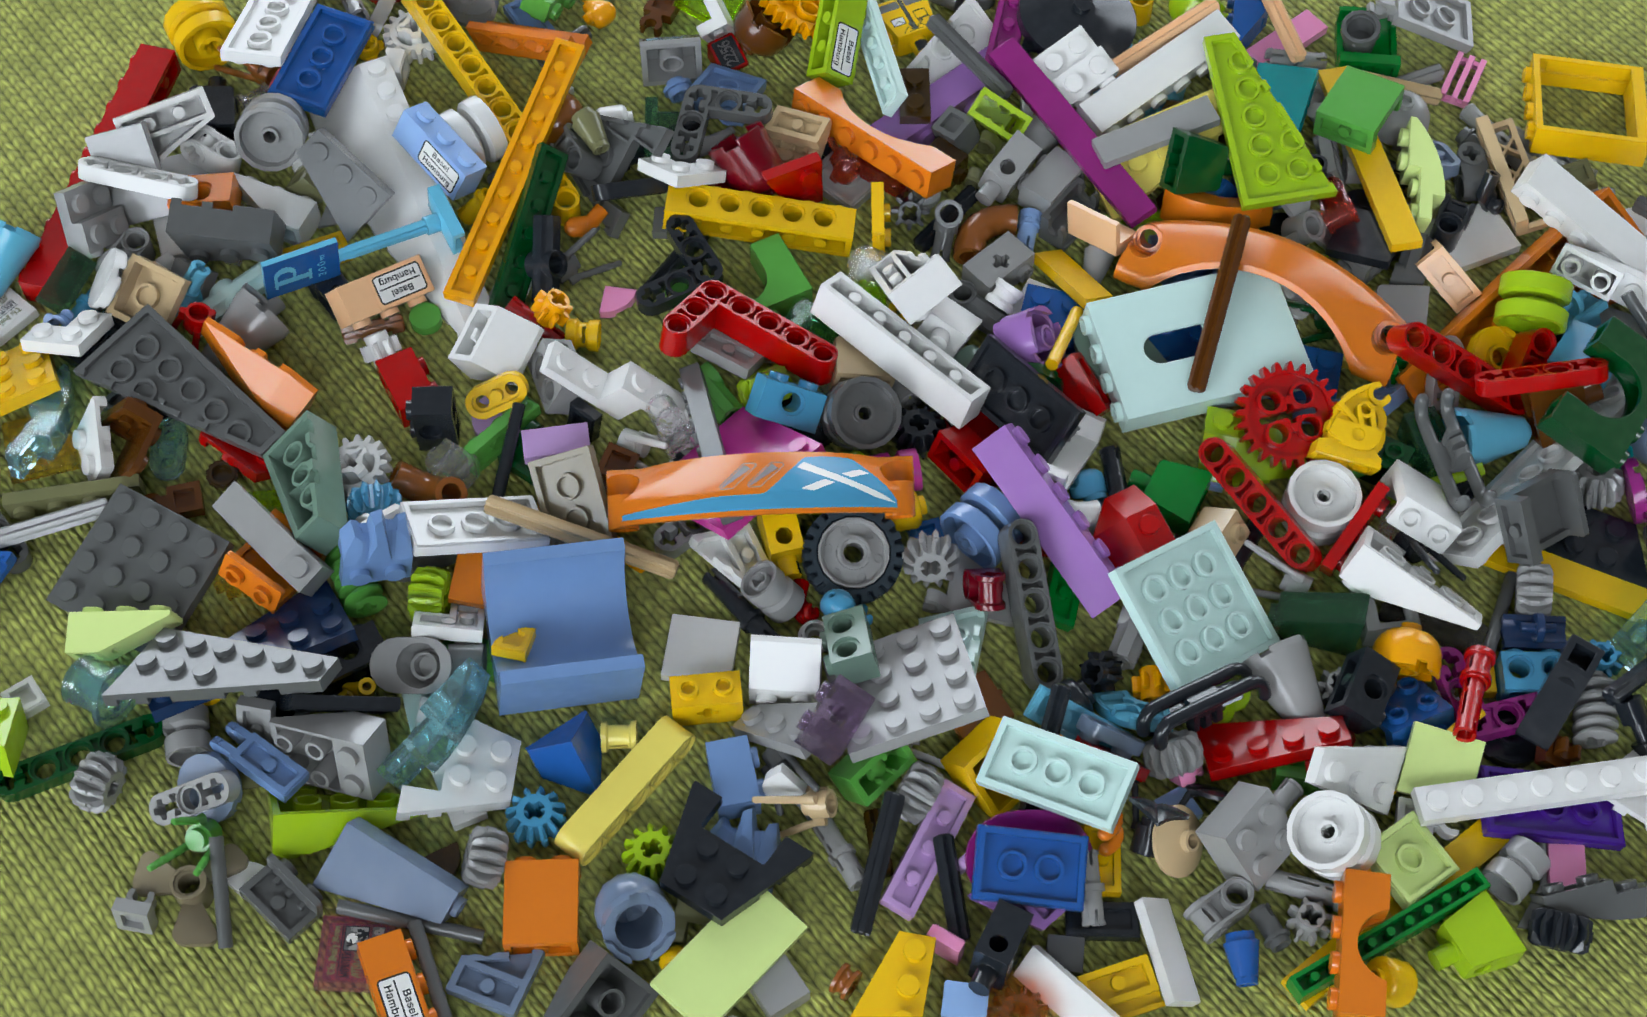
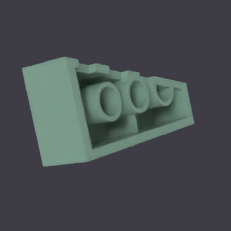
[263,410,348,556]

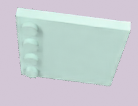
[1108,520,1281,691]

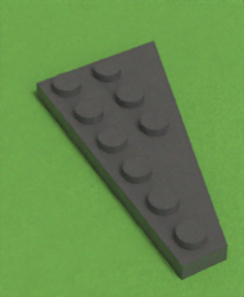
[73,304,286,458]

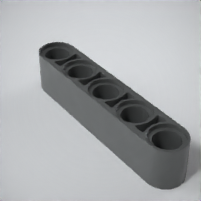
[998,518,1063,691]

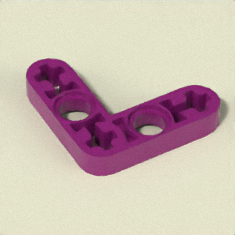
[1432,647,1537,742]

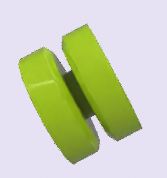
[1493,270,1574,335]

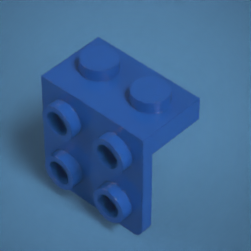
[1379,677,1455,747]

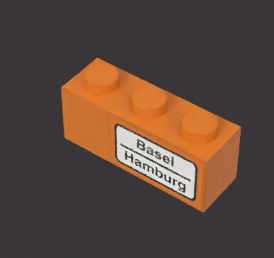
[357,928,438,1017]

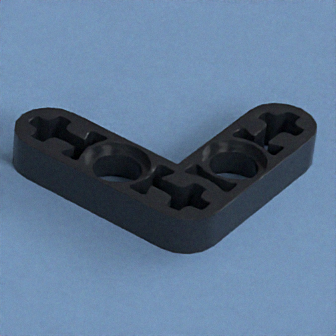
[636,214,724,316]

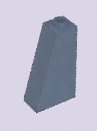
[312,817,469,924]

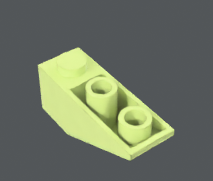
[64,605,183,661]

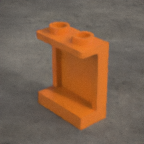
[218,508,327,614]
[502,855,581,957]

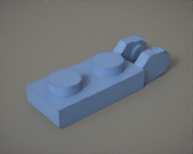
[209,721,309,803]

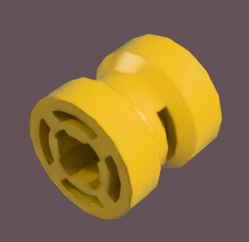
[565,318,602,352]

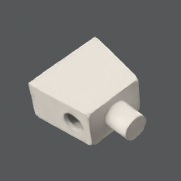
[913,297,982,358]

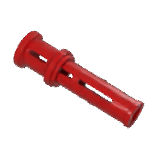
[1453,645,1496,743]

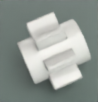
[360,329,402,368]

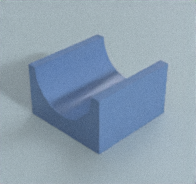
[481,537,645,716]

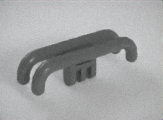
[1414,388,1497,512]

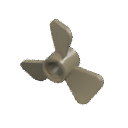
[132,844,249,947]

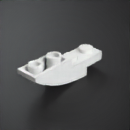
[1549,243,1647,312]

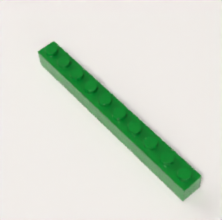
[1285,867,1491,1005]

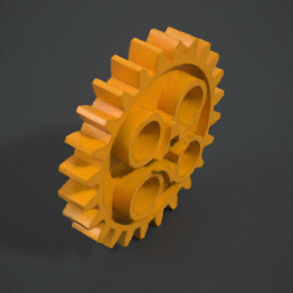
[758,0,820,40]

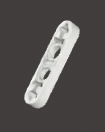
[78,156,198,201]

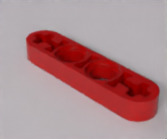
[1475,358,1609,398]

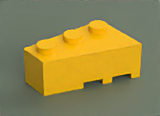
[850,931,936,1017]

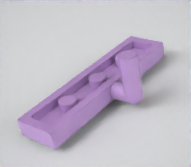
[879,778,976,921]

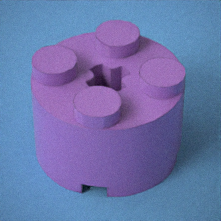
[993,305,1066,369]

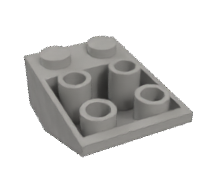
[269,711,395,801]

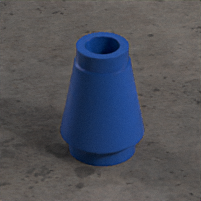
[1223,930,1260,987]

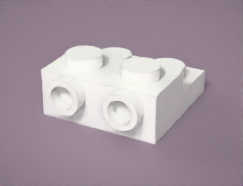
[1033,25,1119,108]

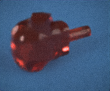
[827,137,861,185]

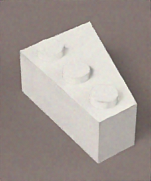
[112,86,215,162]
[869,250,962,325]

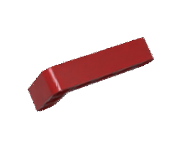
[659,280,838,386]
[1386,322,1557,415]

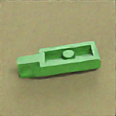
[463,396,541,474]

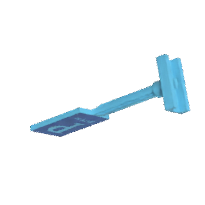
[260,184,465,300]

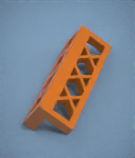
[465,20,593,65]

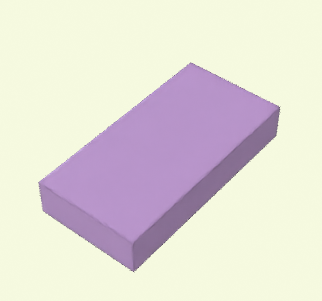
[521,422,590,465]

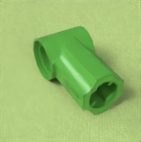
[700,361,742,425]

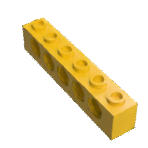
[663,185,857,258]

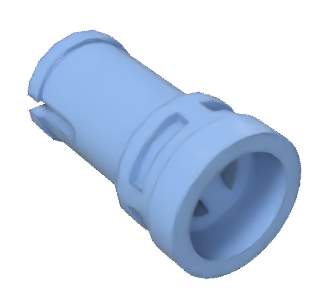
[1017,208,1042,252]

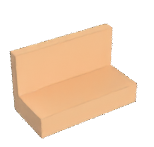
[1067,199,1136,257]
[1415,239,1482,314]

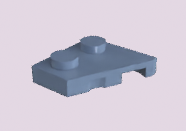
[445,949,545,1017]

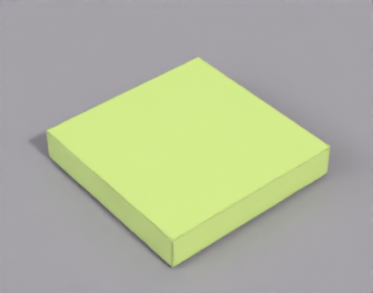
[1395,721,1486,796]
[1370,811,1460,910]

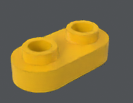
[465,370,529,419]

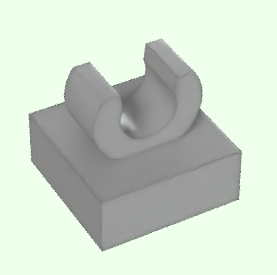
[111,888,158,935]

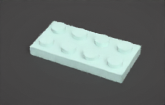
[975,716,1140,834]

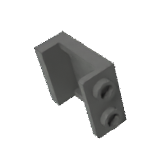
[1494,468,1589,566]

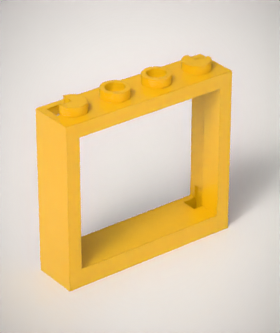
[1522,53,1647,167]

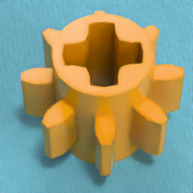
[530,288,573,329]
[1131,665,1171,702]

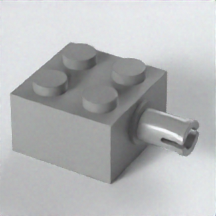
[1195,777,1304,891]

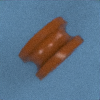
[829,963,862,1001]

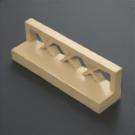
[1476,115,1550,237]

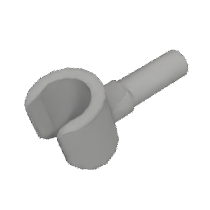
[242,283,286,316]

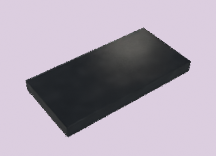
[966,334,1086,465]

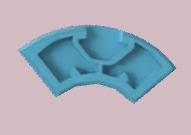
[1093,690,1173,732]

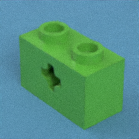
[828,745,917,807]

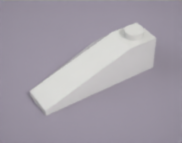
[1339,525,1482,630]

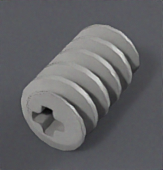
[1572,670,1619,749]

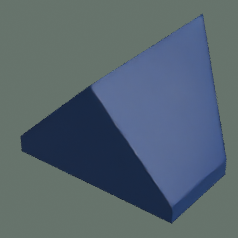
[525,710,602,795]

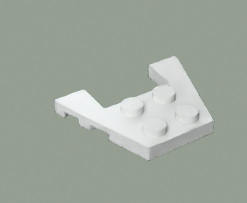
[396,696,521,821]

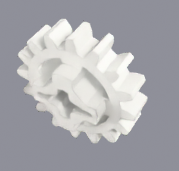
[383,9,437,64]
[339,434,393,501]

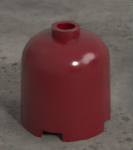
[708,121,783,196]

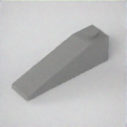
[212,481,334,597]

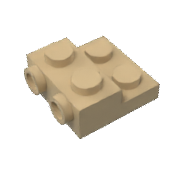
[105,253,191,325]

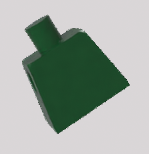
[1159,127,1233,195]

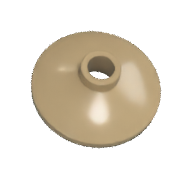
[1152,804,1203,878]

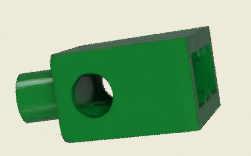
[1127,460,1213,536]

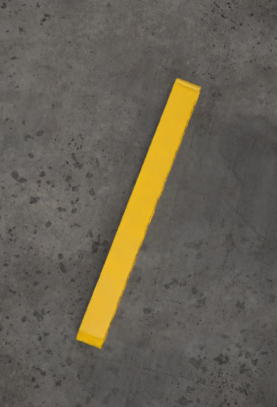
[401,0,581,226]

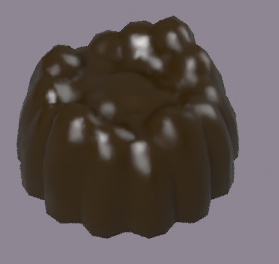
[206,459,239,491]

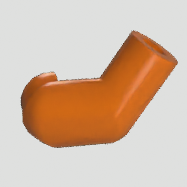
[564,203,609,238]

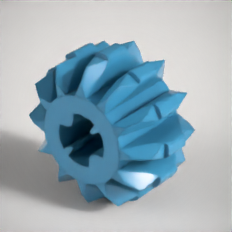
[345,479,402,521]
[505,785,567,850]

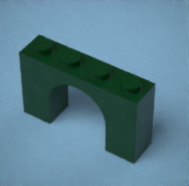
[1536,316,1647,475]

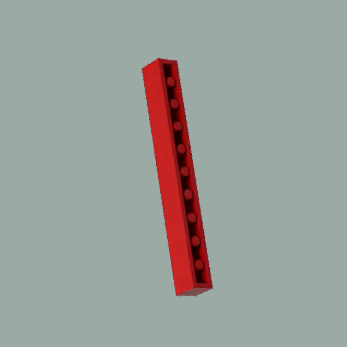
[18,44,181,308]

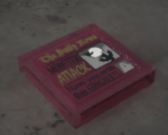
[313,915,399,993]

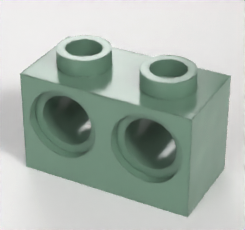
[819,605,881,688]

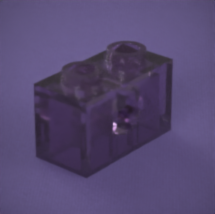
[794,674,876,766]

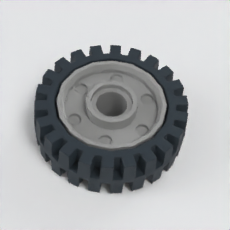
[802,513,904,606]

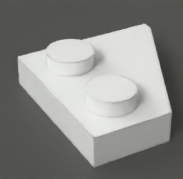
[72,396,114,481]
[688,523,769,588]

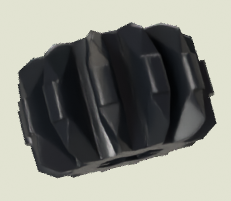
[891,403,947,460]
[1527,908,1594,955]

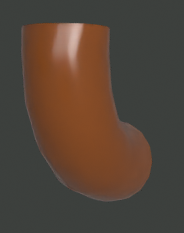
[953,204,1018,265]
[389,460,468,501]

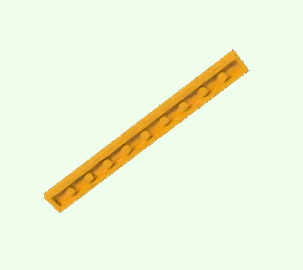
[443,37,586,307]

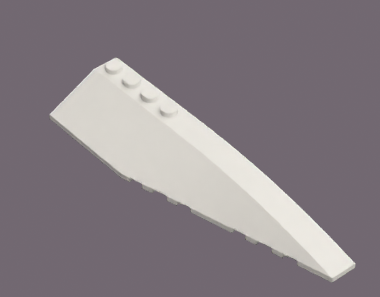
[309,55,490,337]

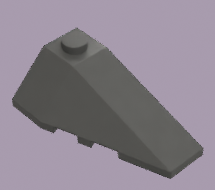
[543,940,659,1017]

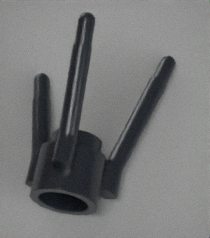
[1393,531,1466,581]

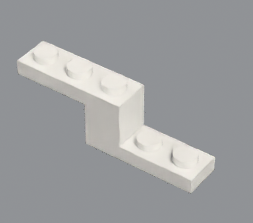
[539,340,695,441]

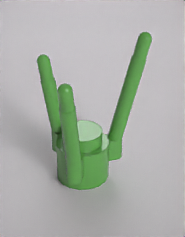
[147,813,223,876]

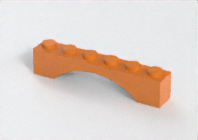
[791,77,956,199]

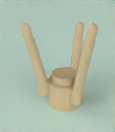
[752,785,838,838]

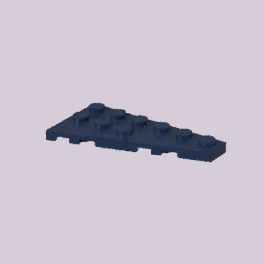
[148,580,358,723]

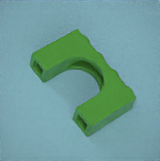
[664,233,813,330]

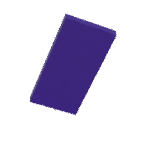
[1477,765,1626,851]

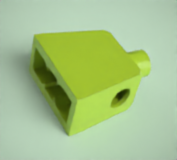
[967,87,1033,141]
[1427,890,1527,979]

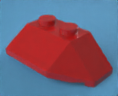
[1093,485,1175,568]

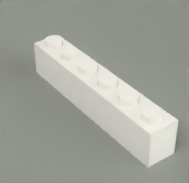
[1076,9,1241,137]
[1511,154,1647,274]
[810,271,991,429]

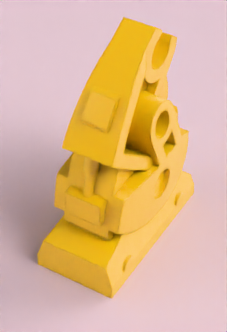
[1307,381,1392,476]

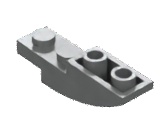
[1530,873,1647,920]

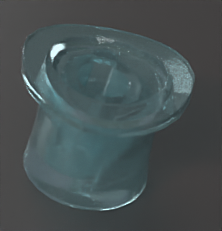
[61,655,136,729]

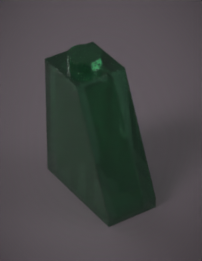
[1267,591,1370,656]

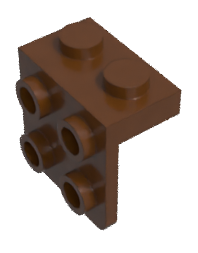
[101,396,164,478]

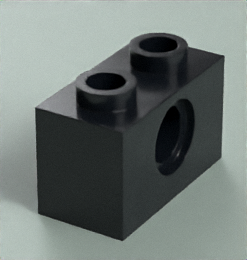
[405,386,461,451]
[1324,646,1401,735]

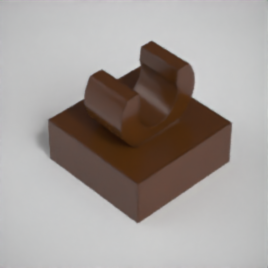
[1534,734,1582,769]

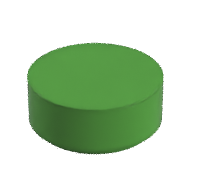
[409,302,443,335]

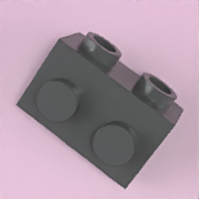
[239,853,323,945]

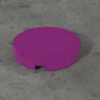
[1621,457,1647,525]

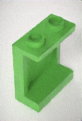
[1313,65,1405,154]

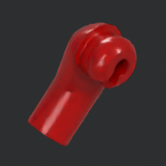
[793,578,820,625]

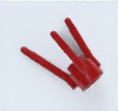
[171,302,216,350]

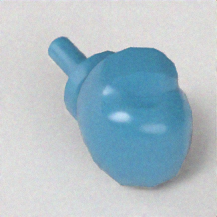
[1069,468,1108,507]

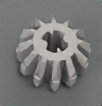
[1575,463,1625,511]
[902,529,960,588]
[1515,562,1554,616]
[1142,729,1204,780]
[69,751,127,814]
[895,761,944,825]
[461,826,509,889]

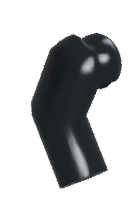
[1476,169,1505,215]

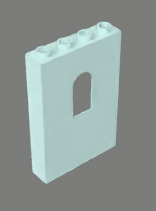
[1079,270,1313,433]

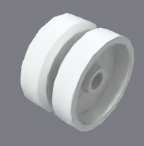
[439,96,508,165]
[1281,459,1363,546]
[1287,790,1381,881]

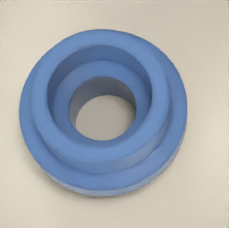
[663,76,692,103]

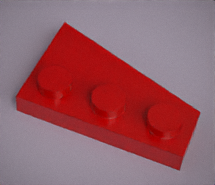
[1319,481,1391,578]

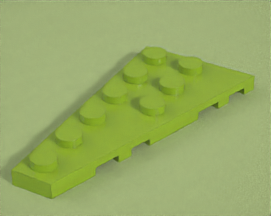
[1202,32,1338,211]

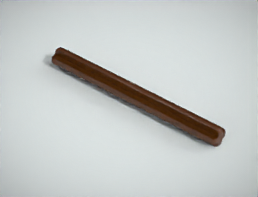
[1187,214,1251,393]

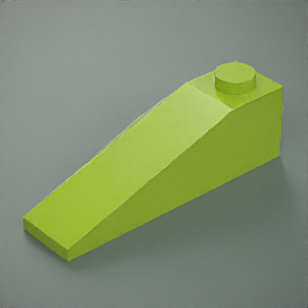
[1197,406,1307,487]
[268,786,420,859]

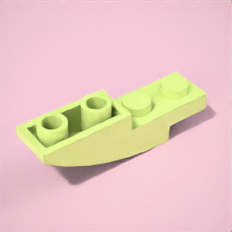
[1396,116,1445,233]

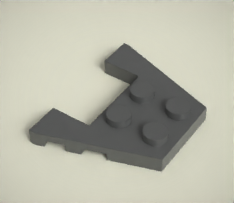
[571,115,675,239]

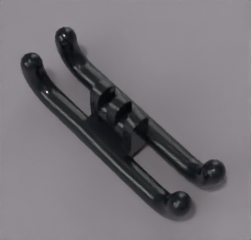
[1136,662,1272,751]

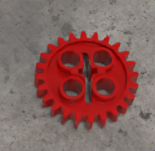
[1232,361,1338,471]

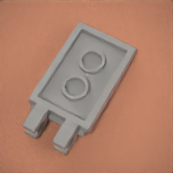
[1366,0,1474,54]

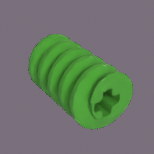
[325,545,388,618]

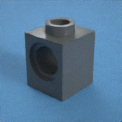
[931,105,980,154]

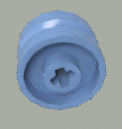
[940,482,1023,568]

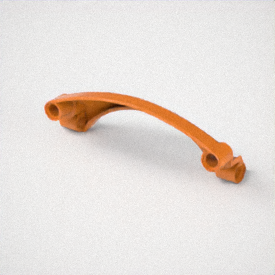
[1113,220,1408,388]

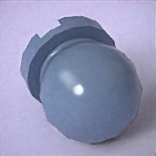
[594,872,676,964]

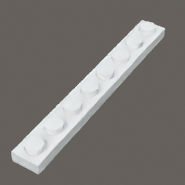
[1410,755,1647,827]

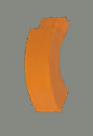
[1160,189,1273,229]

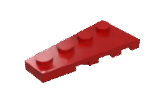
[1197,716,1353,782]

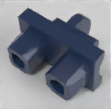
[1500,613,1567,652]

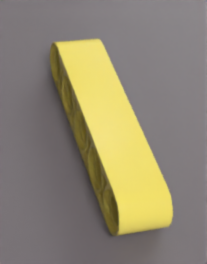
[554,715,696,866]

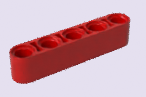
[1198,437,1322,572]

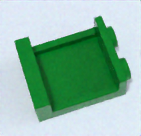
[1335,6,1401,78]

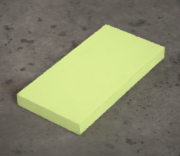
[650,891,808,1017]

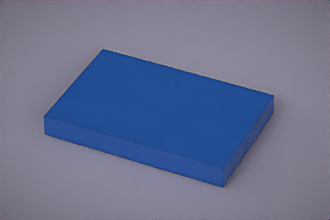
[971,824,1089,912]

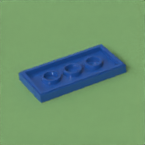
[267,4,375,118]

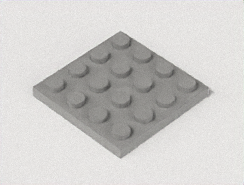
[822,613,990,764]

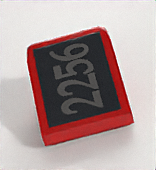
[707,32,749,71]

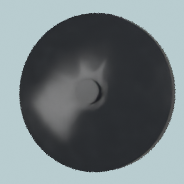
[1017,0,1137,59]

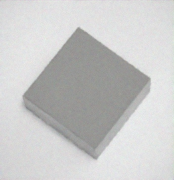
[750,954,810,1017]

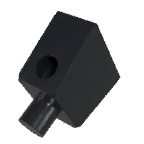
[189,76,240,141]
[968,899,1034,996]

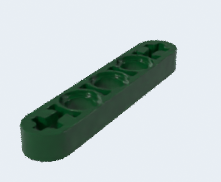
[0,714,166,803]

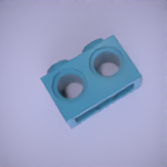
[1494,648,1559,701]

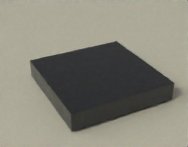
[1326,206,1396,270]

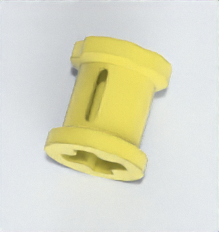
[600,720,638,753]

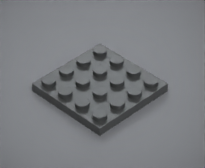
[46,483,234,653]

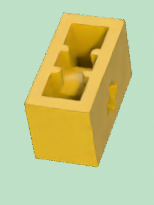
[669,670,743,726]

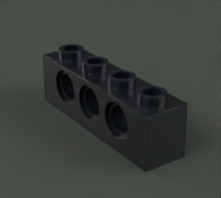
[254,620,384,717]

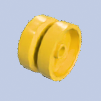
[163,0,236,71]

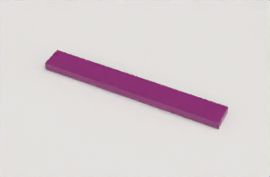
[988,37,1157,229]

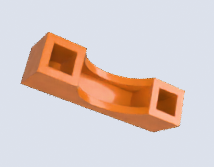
[1327,868,1391,1017]

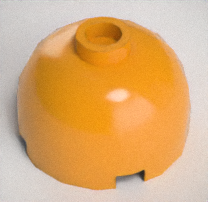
[1372,622,1442,682]

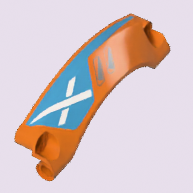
[606,452,916,533]

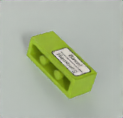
[806,0,868,88]

